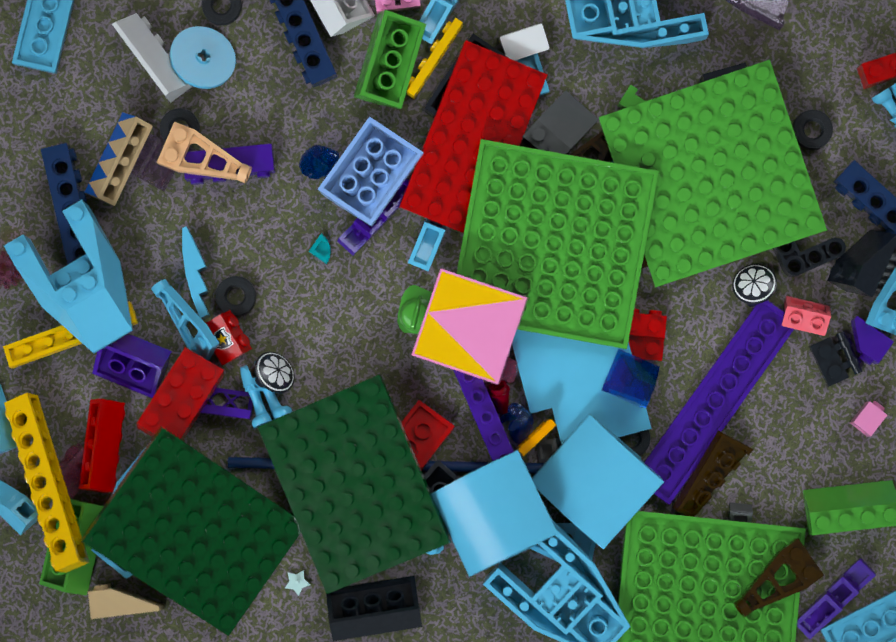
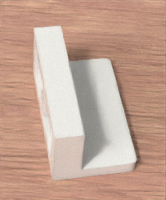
[498,23,549,61]

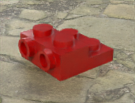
[629,308,667,361]

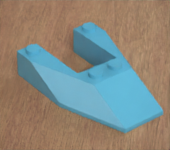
[565,0,709,48]
[4,200,133,353]
[483,519,630,642]

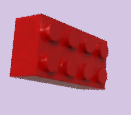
[137,347,224,441]

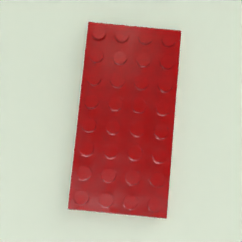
[399,40,548,234]

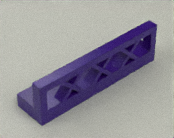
[201,388,253,420]

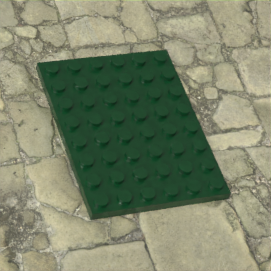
[258,374,451,594]
[81,426,301,636]

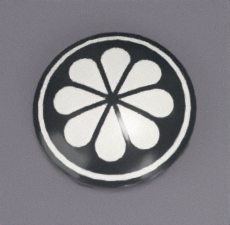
[732,264,777,307]
[255,352,295,394]

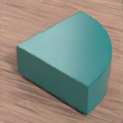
[309,233,331,264]

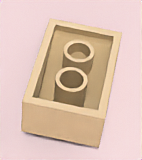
[88,583,165,619]

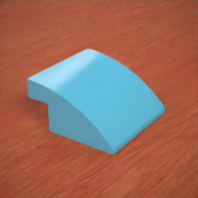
[531,414,664,549]
[431,450,558,577]

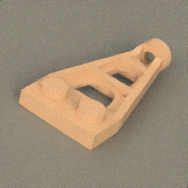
[157,122,252,183]

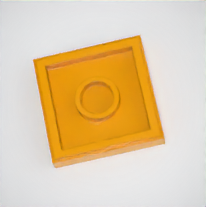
[516,419,556,456]

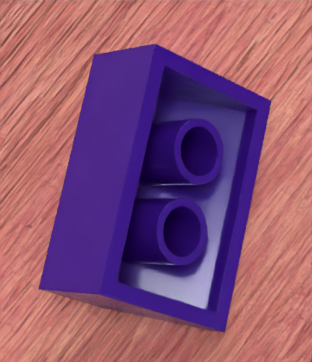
[92,334,172,398]

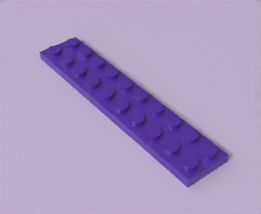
[644,300,794,505]

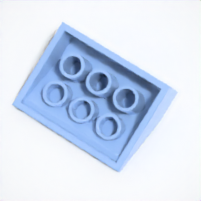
[318,116,424,226]

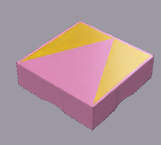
[412,269,528,384]

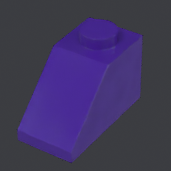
[851,316,894,365]

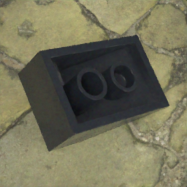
[827,230,896,297]

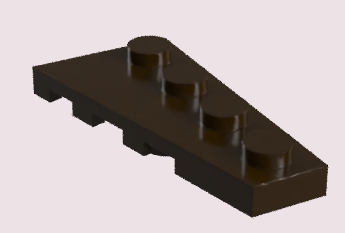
[672,430,753,517]

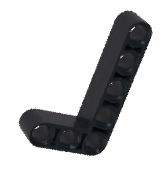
[772,237,846,277]

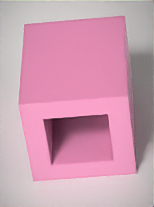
[850,401,887,437]

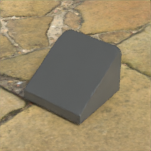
[536,438,562,463]
[728,503,753,523]

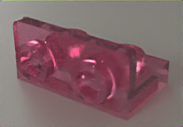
[59,442,84,498]

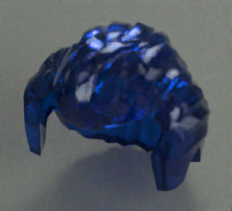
[299,144,340,179]
[500,403,534,444]

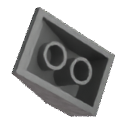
[522,91,599,155]

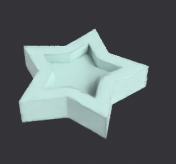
[285,570,311,596]

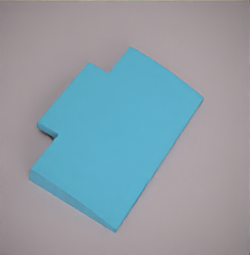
[512,330,652,444]

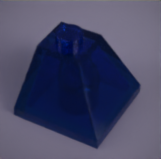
[601,349,660,408]

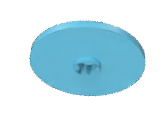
[169,26,236,89]

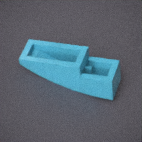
[419,0,459,44]
[408,219,448,271]

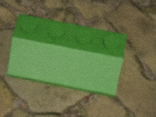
[354,10,426,109]
[803,480,896,535]
[39,498,104,596]

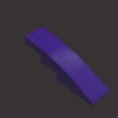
[337,179,408,256]
[797,557,876,639]

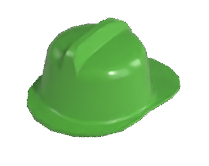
[397,285,432,334]

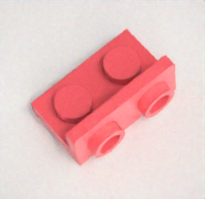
[782,296,831,336]

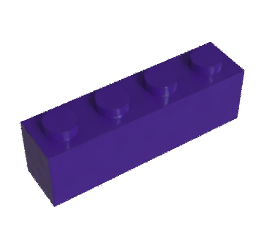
[184,144,275,185]

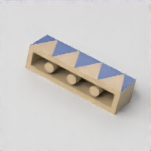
[84,112,153,206]

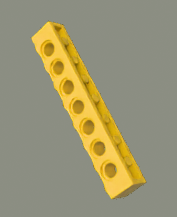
[4,393,90,573]

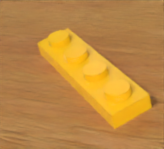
[407,18,463,99]

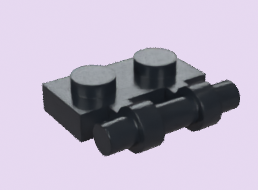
[809,331,863,387]

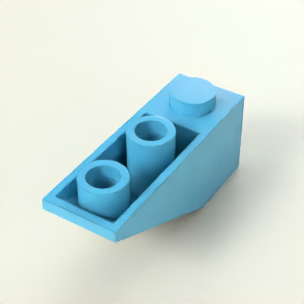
[0,480,38,535]

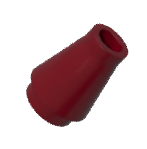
[488,380,510,414]

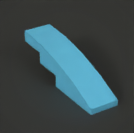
[182,226,210,320]

